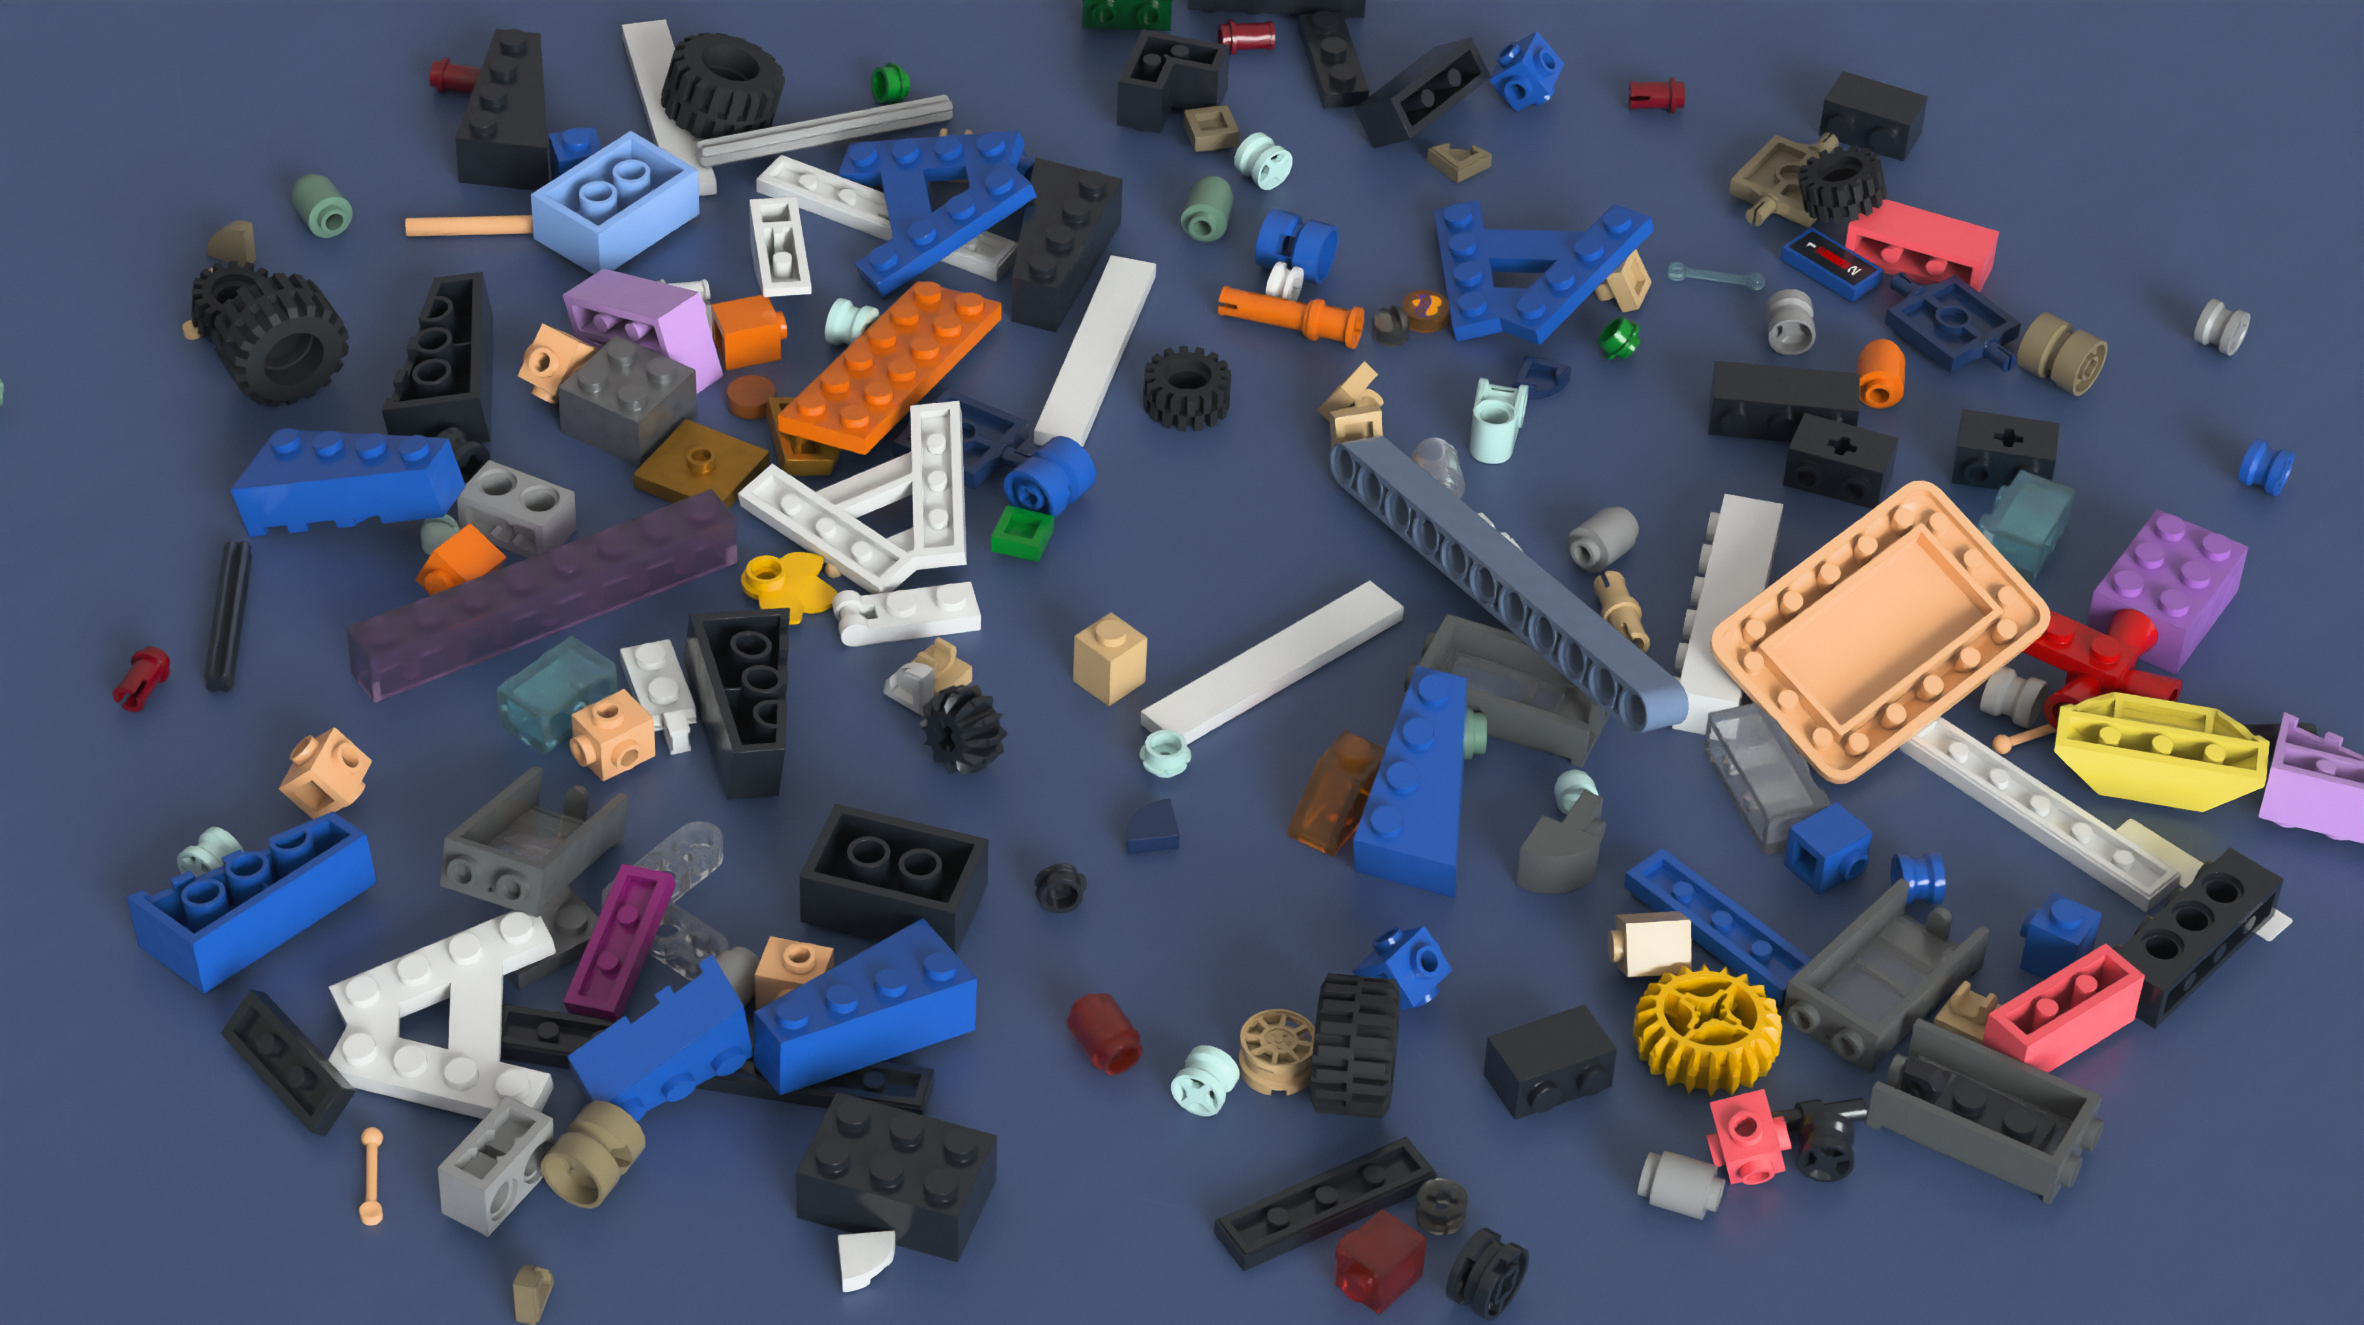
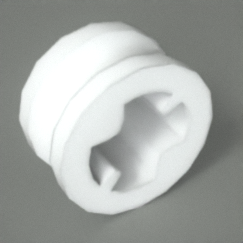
[1266,261,1304,301]

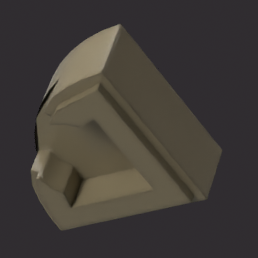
[1427,143,1492,184]
[207,220,256,267]
[513,1264,554,1325]

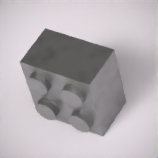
[558,335,698,467]

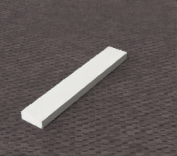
[622,19,717,196]
[756,155,1019,282]
[1034,255,1156,447]
[1141,581,1404,745]
[1900,716,2181,913]

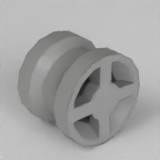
[2194,298,2250,356]

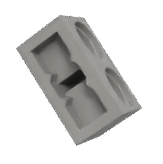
[457,460,577,564]
[437,1095,555,1237]

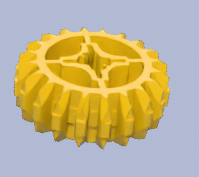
[1633,963,1782,1097]

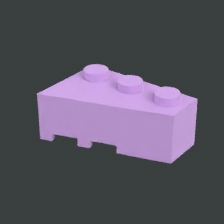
[562,268,723,394]
[2258,712,2364,844]

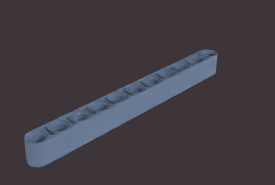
[1329,435,1689,734]

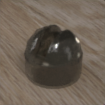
[1371,305,1410,347]

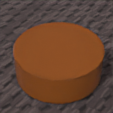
[727,375,776,420]

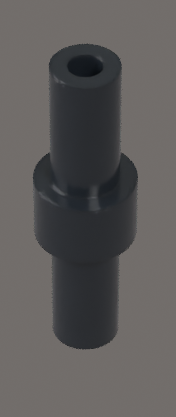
[1771,1098,1867,1132]

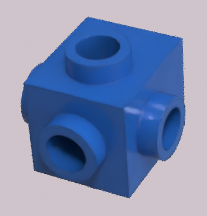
[1489,31,1565,112]
[1352,926,1453,1011]

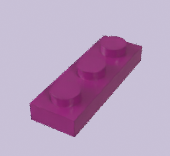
[563,864,676,1021]

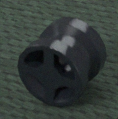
[436,427,491,485]
[1798,1111,1855,1182]

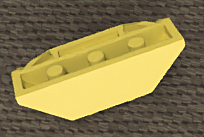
[2054,692,2270,812]

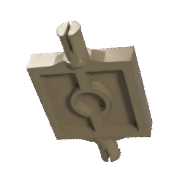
[1729,132,1839,228]

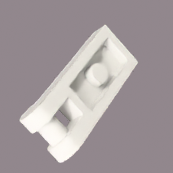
[832,582,981,647]

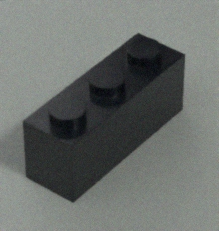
[1354,37,1491,148]
[1708,361,1859,442]

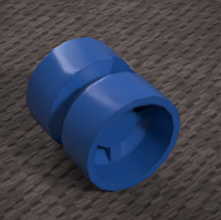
[1255,208,1339,285]
[1003,436,1097,519]

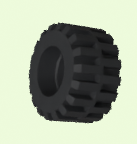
[661,32,785,139]
[212,272,349,407]
[1310,973,1400,1119]

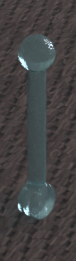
[1667,262,1765,291]

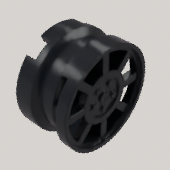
[1446,1227,1529,1321]

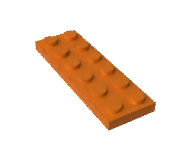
[778,281,1002,455]

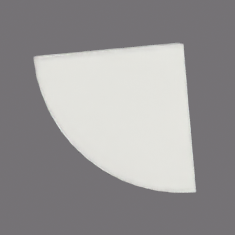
[883,662,934,716]
[838,1230,895,1292]

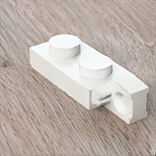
[620,639,697,755]

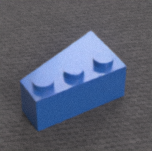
[567,954,753,1122]

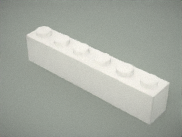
[1672,494,1784,740]

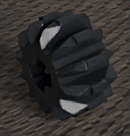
[919,684,1008,774]

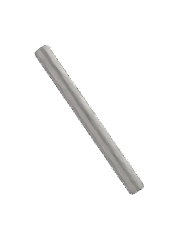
[695,94,953,168]

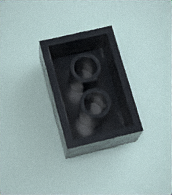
[799,804,989,955]
[796,1092,997,1262]

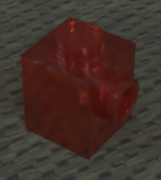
[1335,1209,1427,1315]

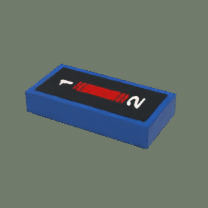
[1780,227,1884,303]

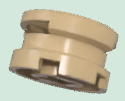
[1238,1009,1315,1096]

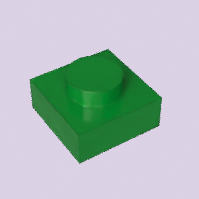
[991,505,1054,562]

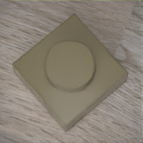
[1183,105,1239,152]

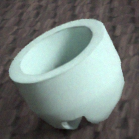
[420,514,460,555]
[1554,769,1598,815]

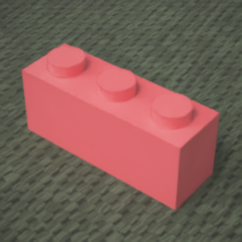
[1845,199,1999,293]
[1982,943,2145,1073]

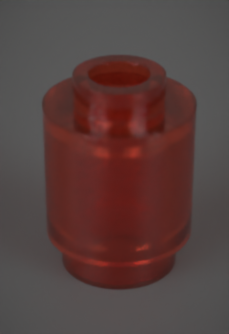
[1066,993,1143,1075]

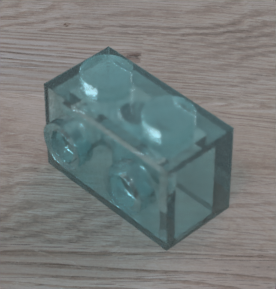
[1977,470,2076,584]
[497,635,617,755]

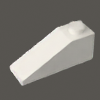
[749,197,811,297]

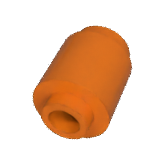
[1857,339,1906,409]

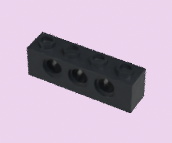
[2113,848,2284,1029]

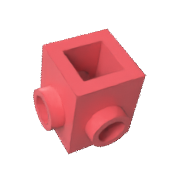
[1706,1089,1792,1185]

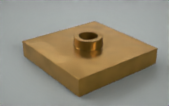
[633,419,770,520]

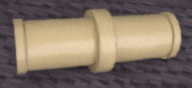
[1593,571,1650,653]

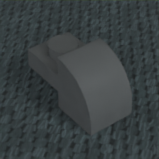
[1516,790,1606,894]

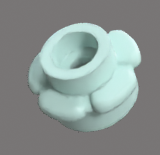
[1140,730,1191,778]

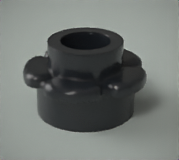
[1034,863,1087,913]

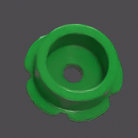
[871,62,910,104]
[1597,316,1641,360]

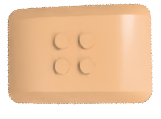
[1710,481,2051,784]

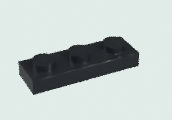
[1298,11,1369,109]
[221,989,356,1136]

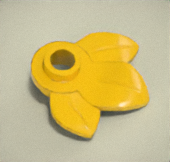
[741,552,838,625]

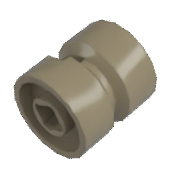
[2017,312,2108,396]
[541,1100,646,1209]

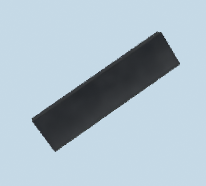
[1214,1136,1437,1271]

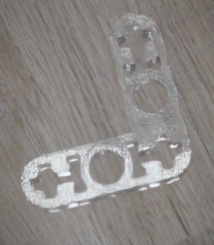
[601,821,729,981]

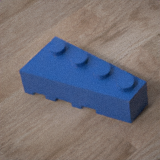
[230,428,466,537]
[1353,665,1467,898]
[126,811,377,994]
[753,918,977,1095]

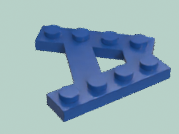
[838,130,1037,298]
[1434,200,1654,345]

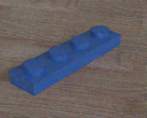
[1624,848,1812,1006]

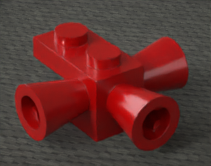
[2023,609,2182,730]

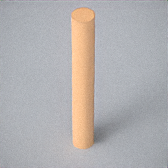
[405,215,533,237]

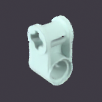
[1469,378,1529,464]

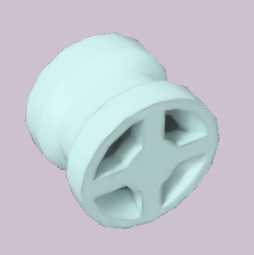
[1234,132,1293,190]
[825,298,879,346]
[177,827,244,877]
[1171,1045,1239,1116]

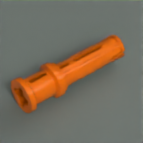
[1218,286,1364,349]

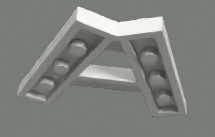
[738,401,967,594]
[328,910,556,1119]

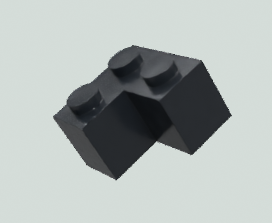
[1117,29,1230,134]

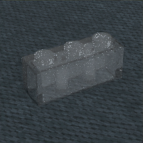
[1703,703,1830,856]

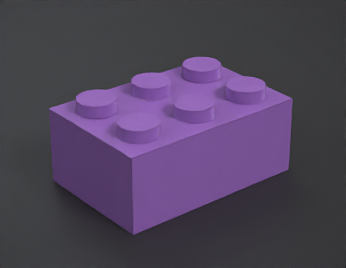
[2086,509,2248,675]

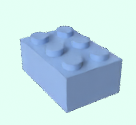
[531,131,700,275]

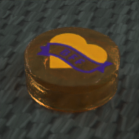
[1401,290,1449,333]

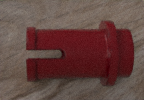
[1217,19,1275,55]
[430,57,481,94]
[1629,77,1685,113]
[113,646,171,712]

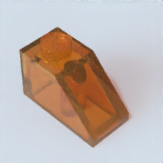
[1287,730,1386,857]

